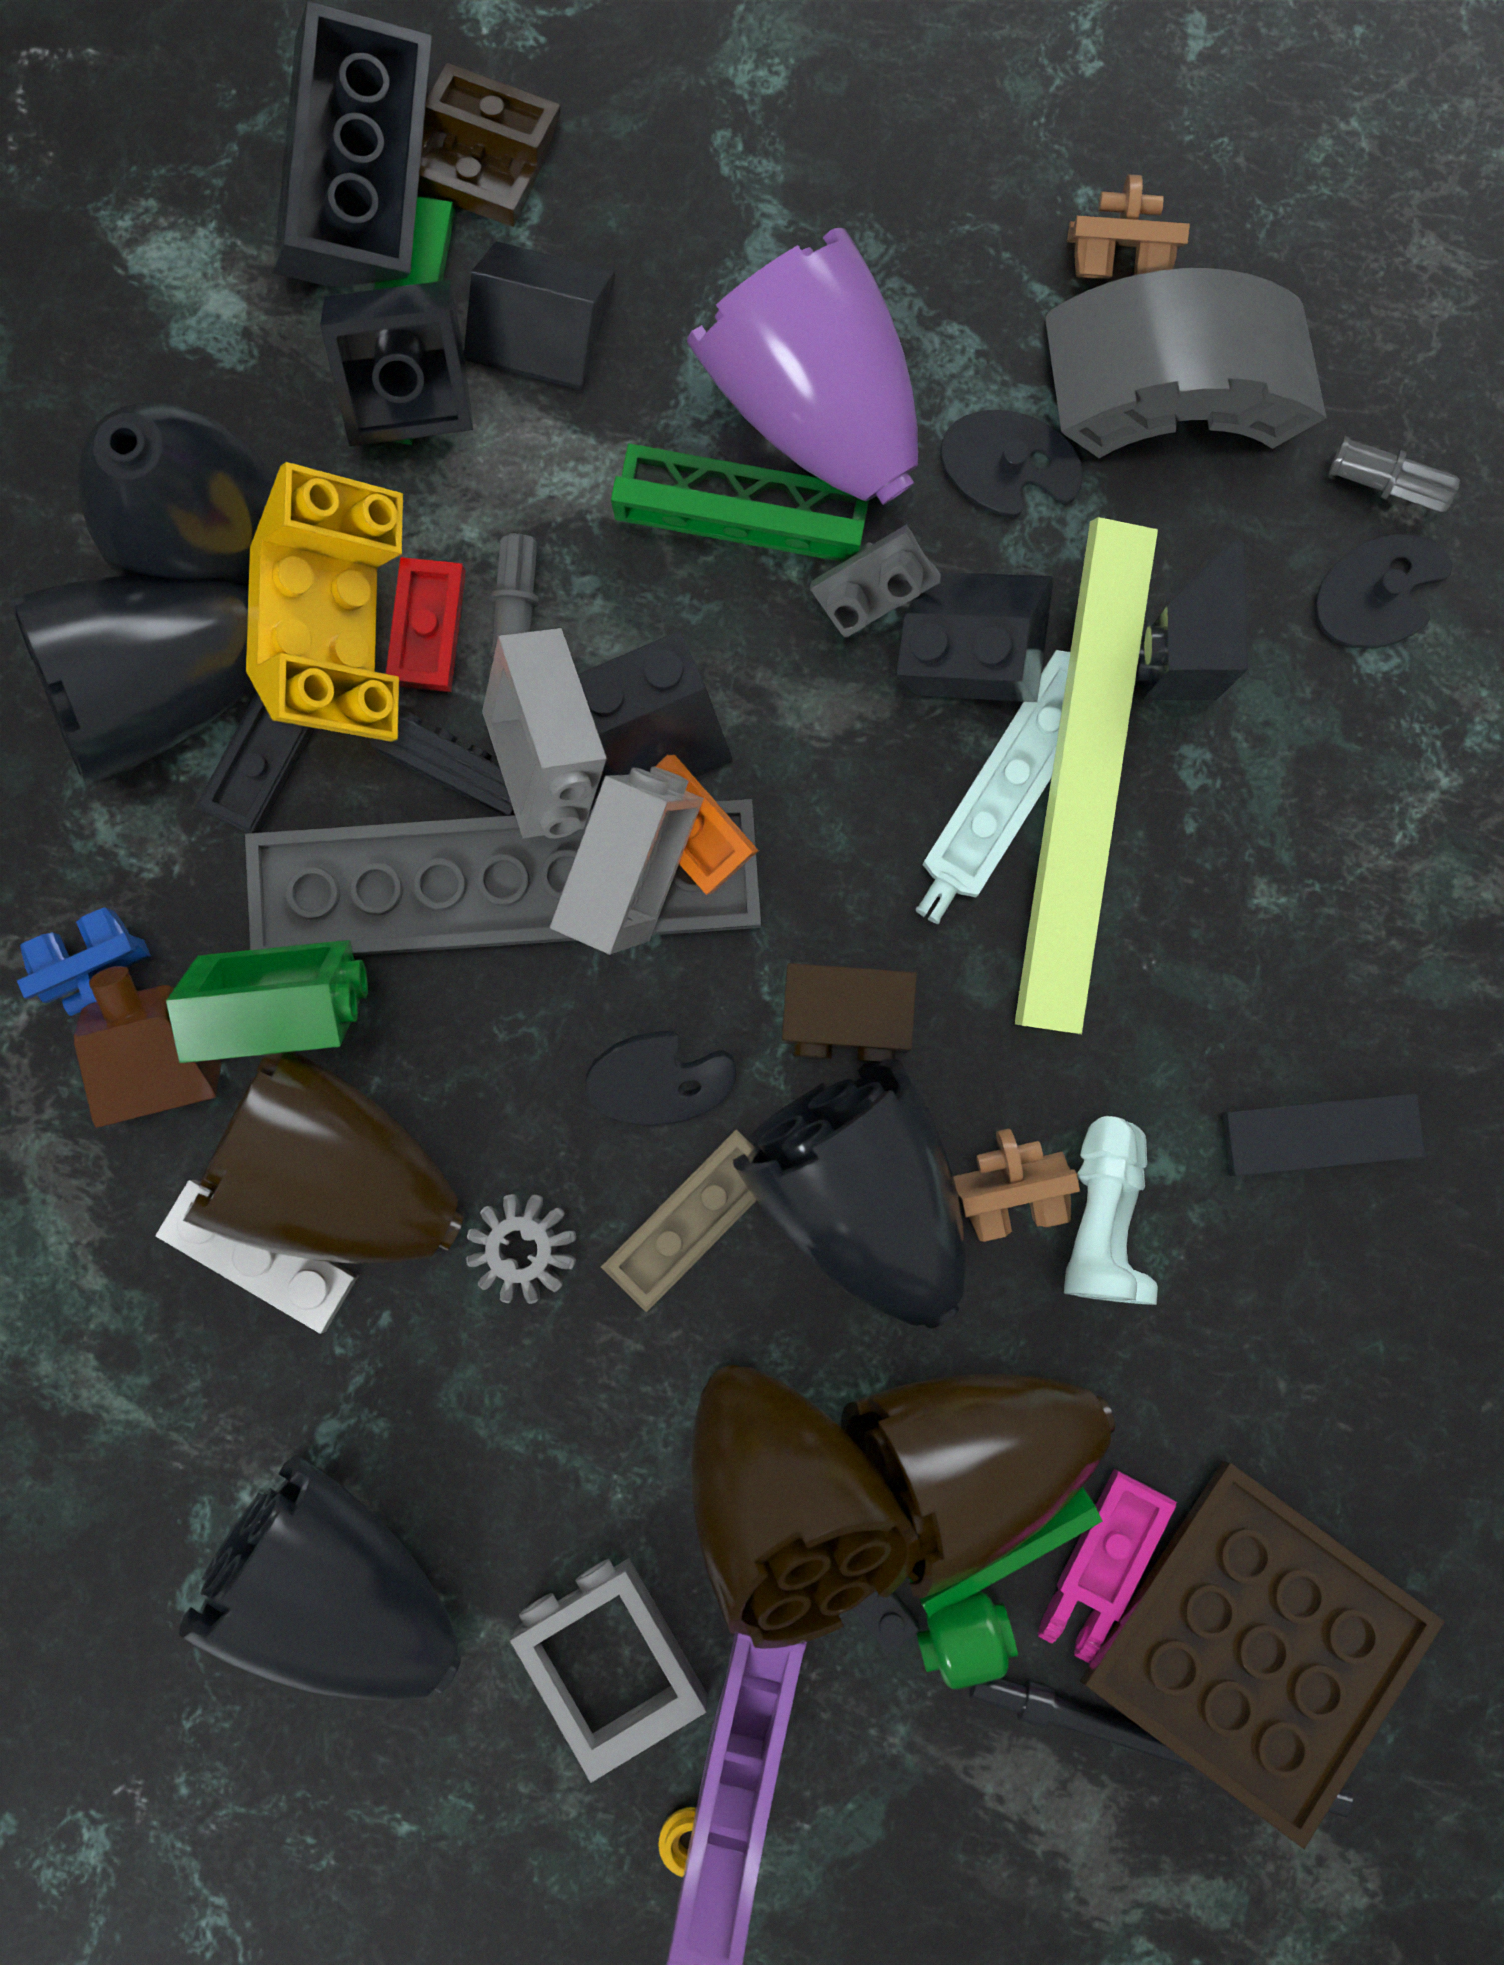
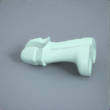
[1064,1116,1158,1305]

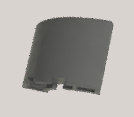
[1046,268,1327,458]

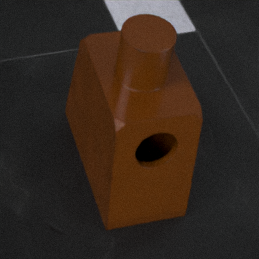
[74,966,222,1128]

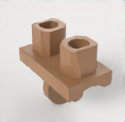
[1067,174,1190,279]
[953,1128,1080,1242]

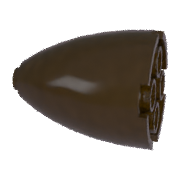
[183,1051,464,1264]
[691,1365,920,1649]
[841,1374,1115,1598]

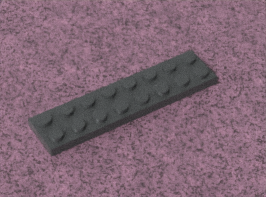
[245,799,761,956]

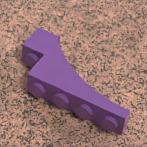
[666,1632,807,1965]

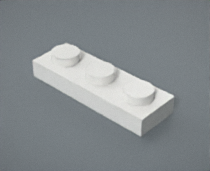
[156,1180,358,1334]

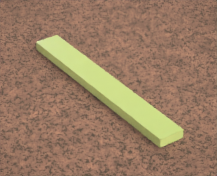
[1014,517,1158,1034]

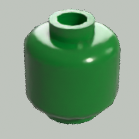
[916,1592,1018,1690]

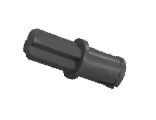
[1329,436,1460,512]
[489,533,539,658]

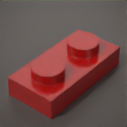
[386,557,466,692]

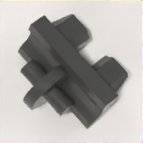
[810,524,941,638]

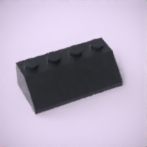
[273,1,432,287]

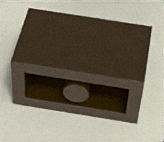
[781,963,917,1063]

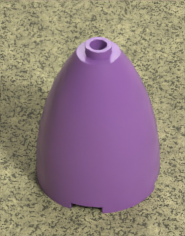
[687,228,918,505]

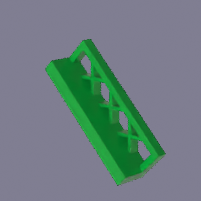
[611,443,869,562]

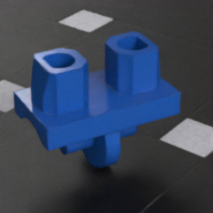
[17,908,151,1016]

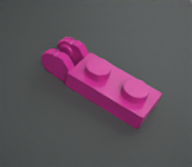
[1038,1468,1177,1663]

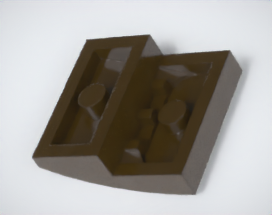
[418,63,560,227]

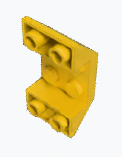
[246,462,403,742]

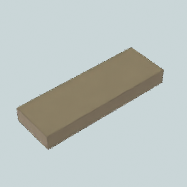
[601,1130,756,1312]

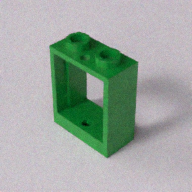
[166,940,368,1063]

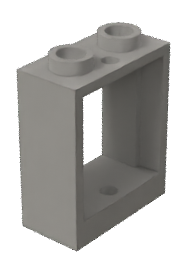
[482,628,607,839]
[550,767,704,954]
[510,1558,708,1783]

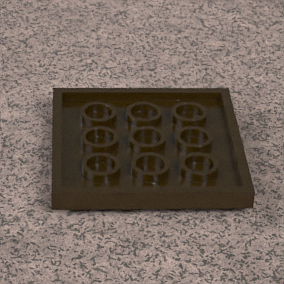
[1079,1461,1445,1850]

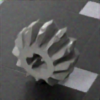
[466,1194,576,1304]

